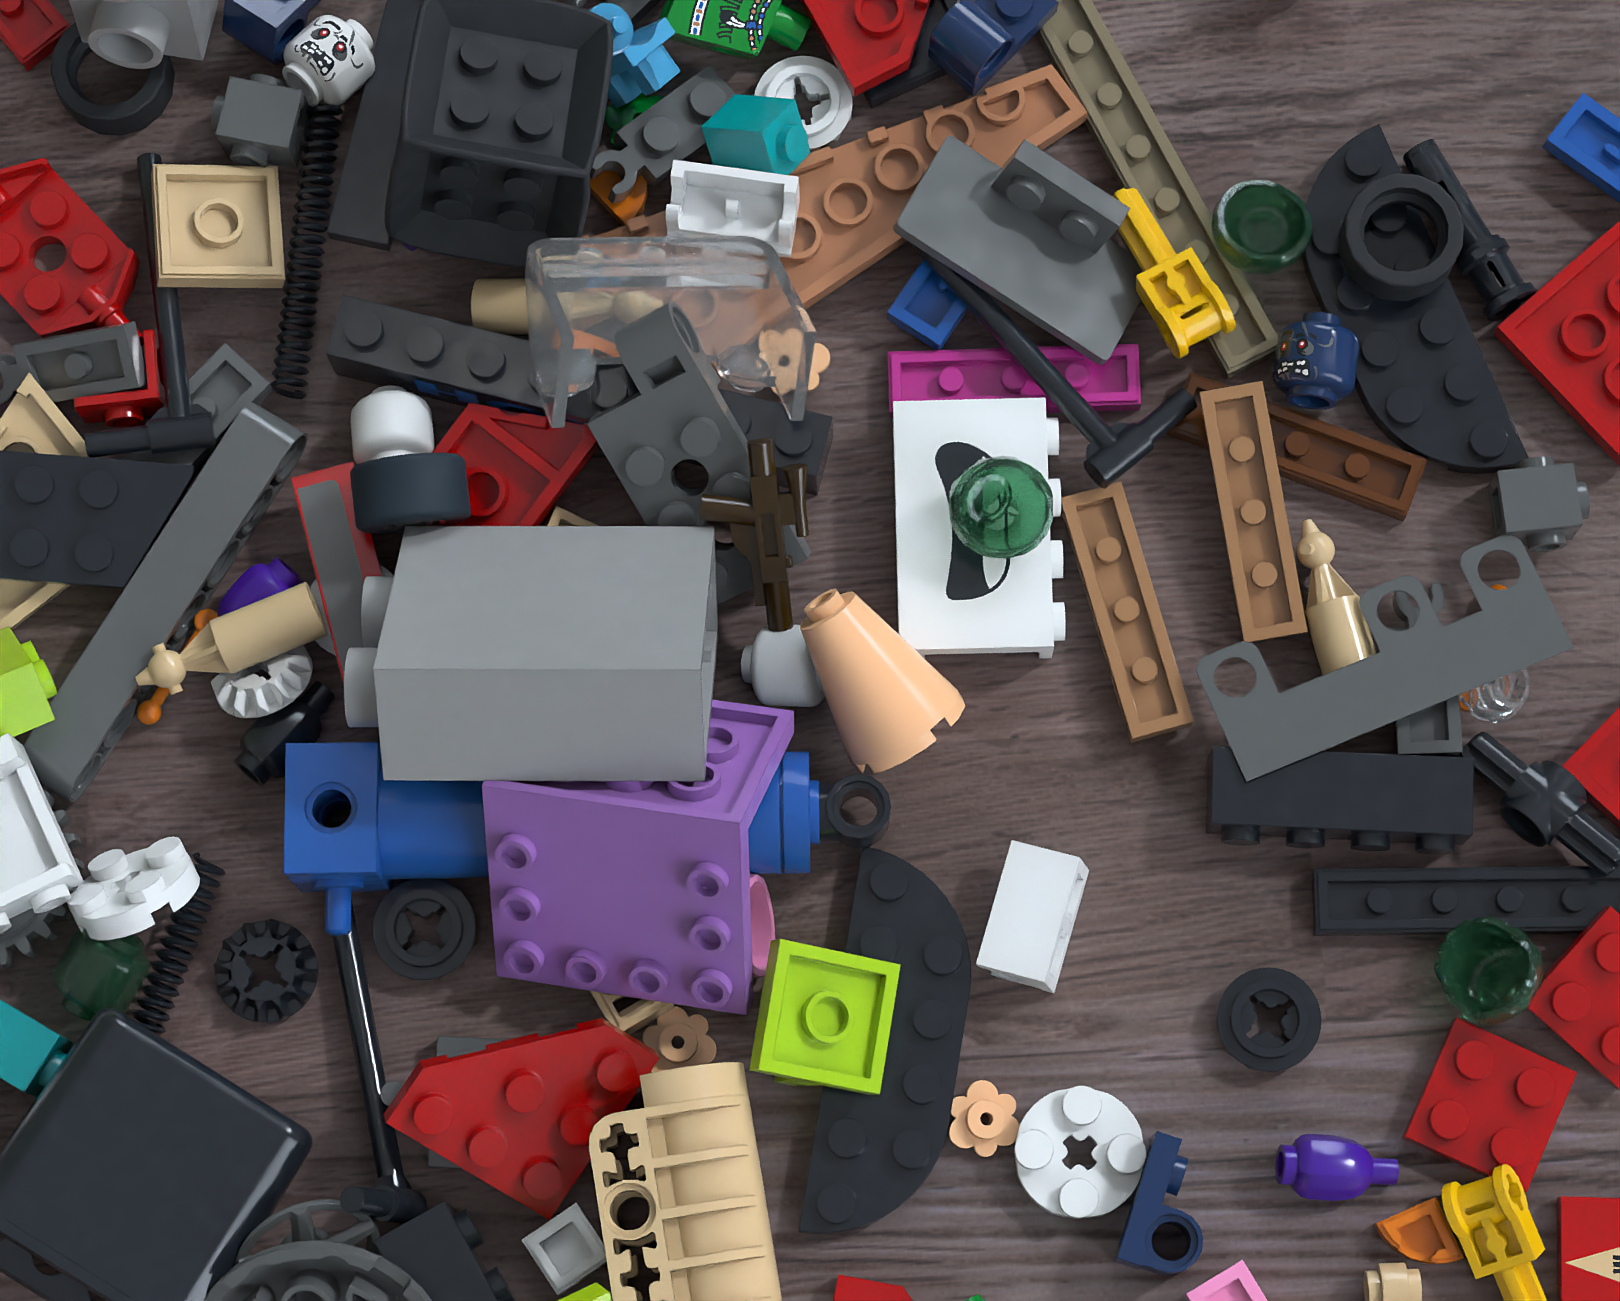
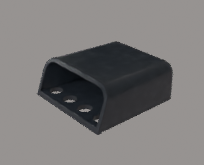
[0,1008,313,1301]

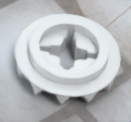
[754,56,852,152]
[211,645,313,718]

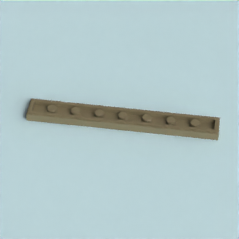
[1036,0,1278,380]

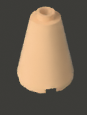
[800,589,965,774]

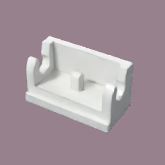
[666,160,800,258]
[976,840,1089,993]

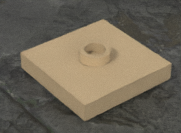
[151,164,285,288]

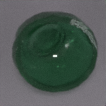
[1211,179,1312,275]
[949,455,1053,559]

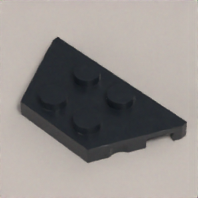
[0,450,195,589]

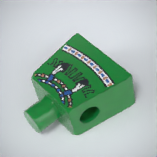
[658,0,811,60]

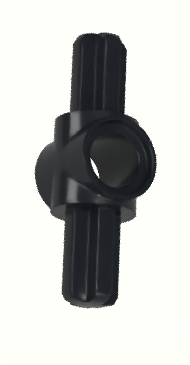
[1460,732,1620,877]

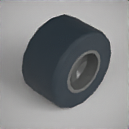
[350,453,471,534]

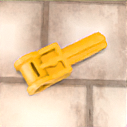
[1112,188,1236,359]
[1442,1164,1547,1301]

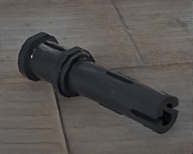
[1403,139,1537,321]

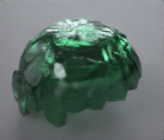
[1434,917,1543,1025]

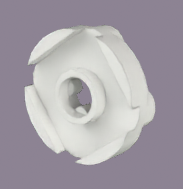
[66,836,200,940]
[1014,1086,1146,1219]

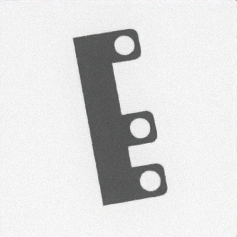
[1196,534,1574,782]

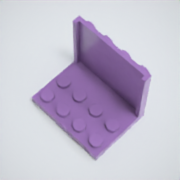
[482,700,794,1015]

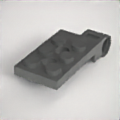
[587,301,811,605]

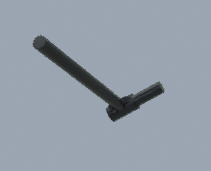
[84,153,216,458]
[905,239,1197,489]
[332,898,427,1225]

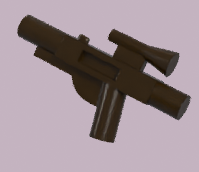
[700,438,809,632]

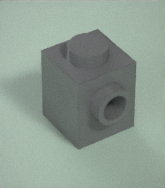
[211,74,310,169]
[1487,456,1590,552]

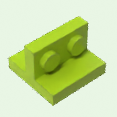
[749,939,901,1095]

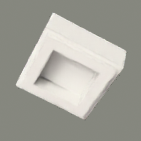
[522,1203,607,1296]

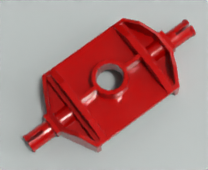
[0,158,144,347]

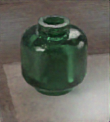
[52,928,150,1021]

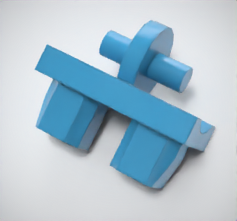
[588,3,680,108]

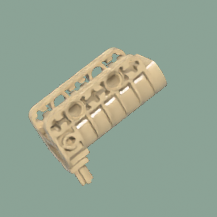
[589,1062,782,1301]

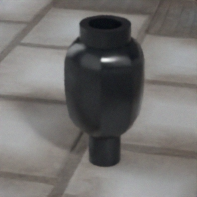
[234,681,335,786]

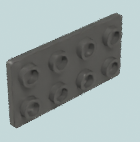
[893,136,1143,365]

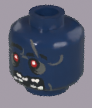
[1273,312,1360,410]

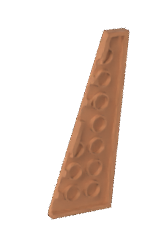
[577,64,1088,371]

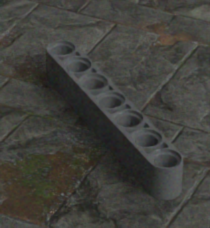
[23,402,308,802]

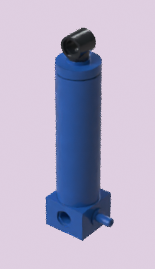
[284,742,891,936]

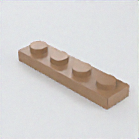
[1199,381,1308,643]
[1061,481,1194,743]

